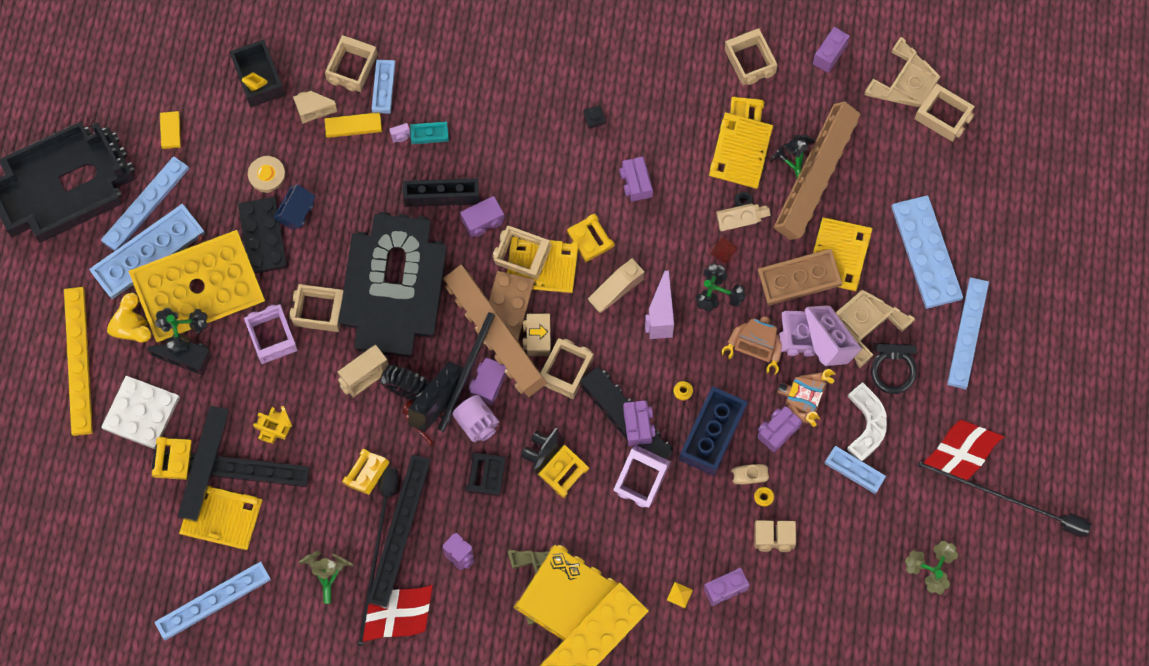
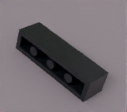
[403,178,480,207]
[408,361,466,432]

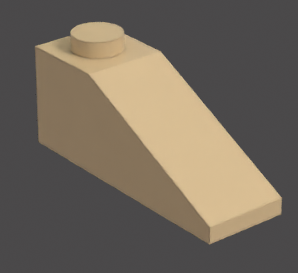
[588,258,644,313]

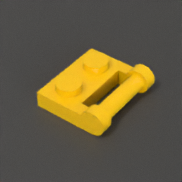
[728,97,765,130]
[567,214,615,262]
[151,437,192,480]
[538,445,589,498]
[342,449,389,495]

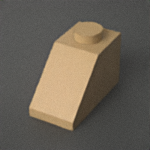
[293,91,337,124]

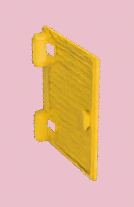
[709,112,773,189]
[813,217,872,291]
[507,237,579,293]
[179,486,262,550]

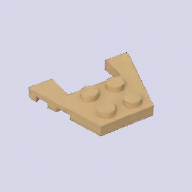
[864,37,940,108]
[836,290,915,368]

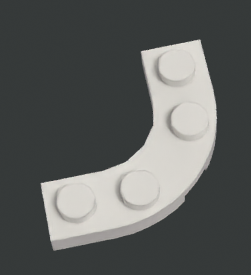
[847,382,887,462]

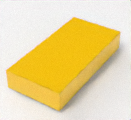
[160,111,181,149]

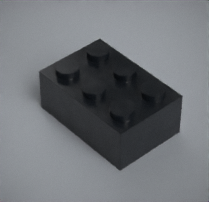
[229,39,285,108]

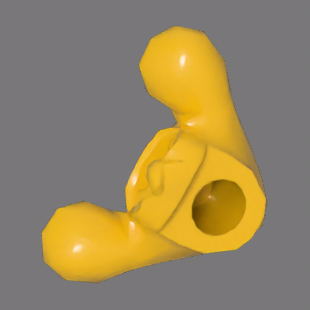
[107,293,151,343]

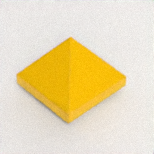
[242,73,268,91]
[667,582,693,608]

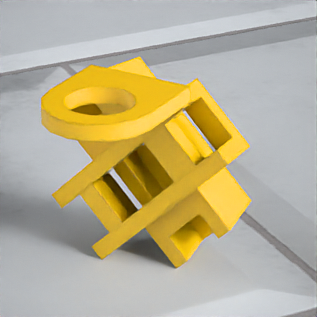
[253,406,292,444]

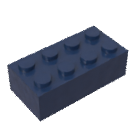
[679,386,748,476]

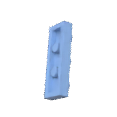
[372,60,395,114]
[825,446,886,494]

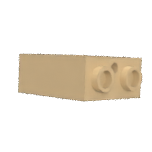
[724,28,777,86]
[325,35,378,92]
[915,84,975,142]
[493,225,552,280]
[290,284,343,332]
[541,338,593,399]
[338,345,389,398]

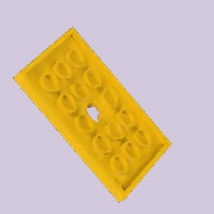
[128,230,265,342]

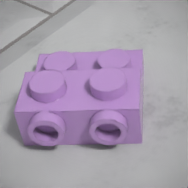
[779,311,815,356]

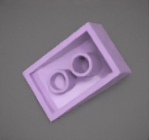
[645,270,674,339]
[805,305,862,366]

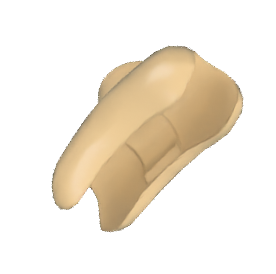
[731,464,769,484]

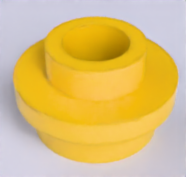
[673,381,693,401]
[754,487,774,507]

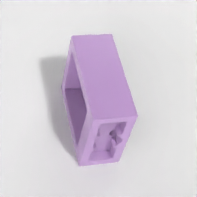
[244,305,298,364]
[613,445,671,508]

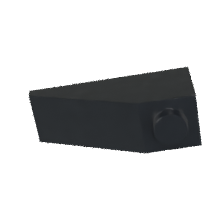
[147,343,212,376]

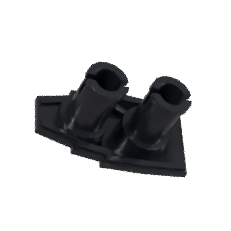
[521,428,564,475]

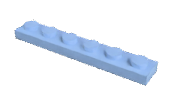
[101,156,189,251]
[947,277,989,389]
[154,562,271,640]

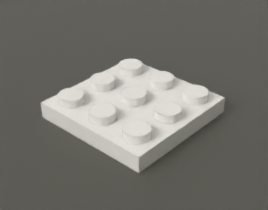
[101,376,180,449]

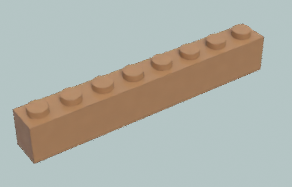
[773,101,860,240]
[443,265,547,397]

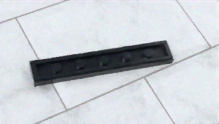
[177,406,230,522]

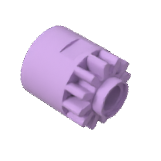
[452,395,499,442]

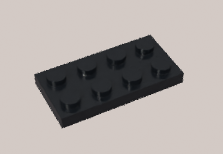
[238,197,287,274]

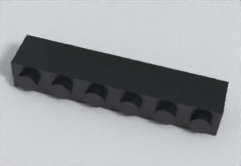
[580,367,673,472]

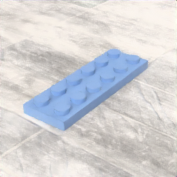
[891,195,963,309]
[89,204,205,300]

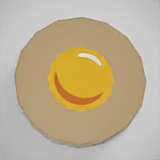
[248,156,286,193]

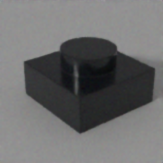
[583,105,606,129]

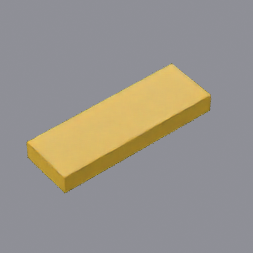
[325,113,382,138]

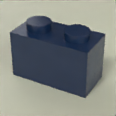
[274,184,316,230]

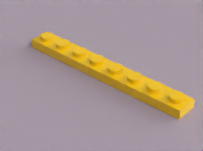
[64,287,93,436]

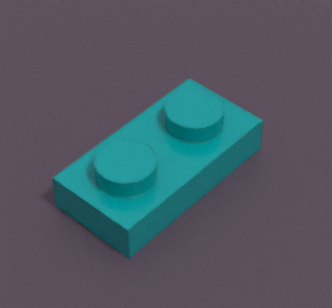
[410,122,449,144]

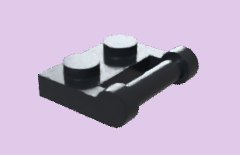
[465,453,506,496]

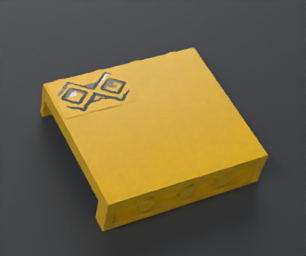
[513,545,618,641]

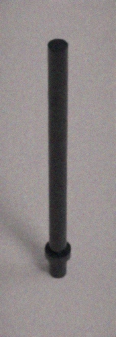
[437,312,495,432]

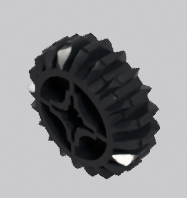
[380,365,430,402]

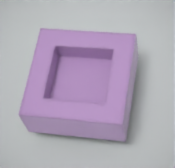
[390,123,411,143]

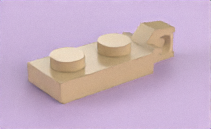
[716,204,770,231]

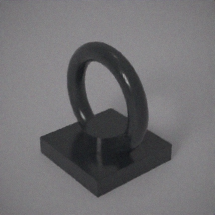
[871,343,917,394]

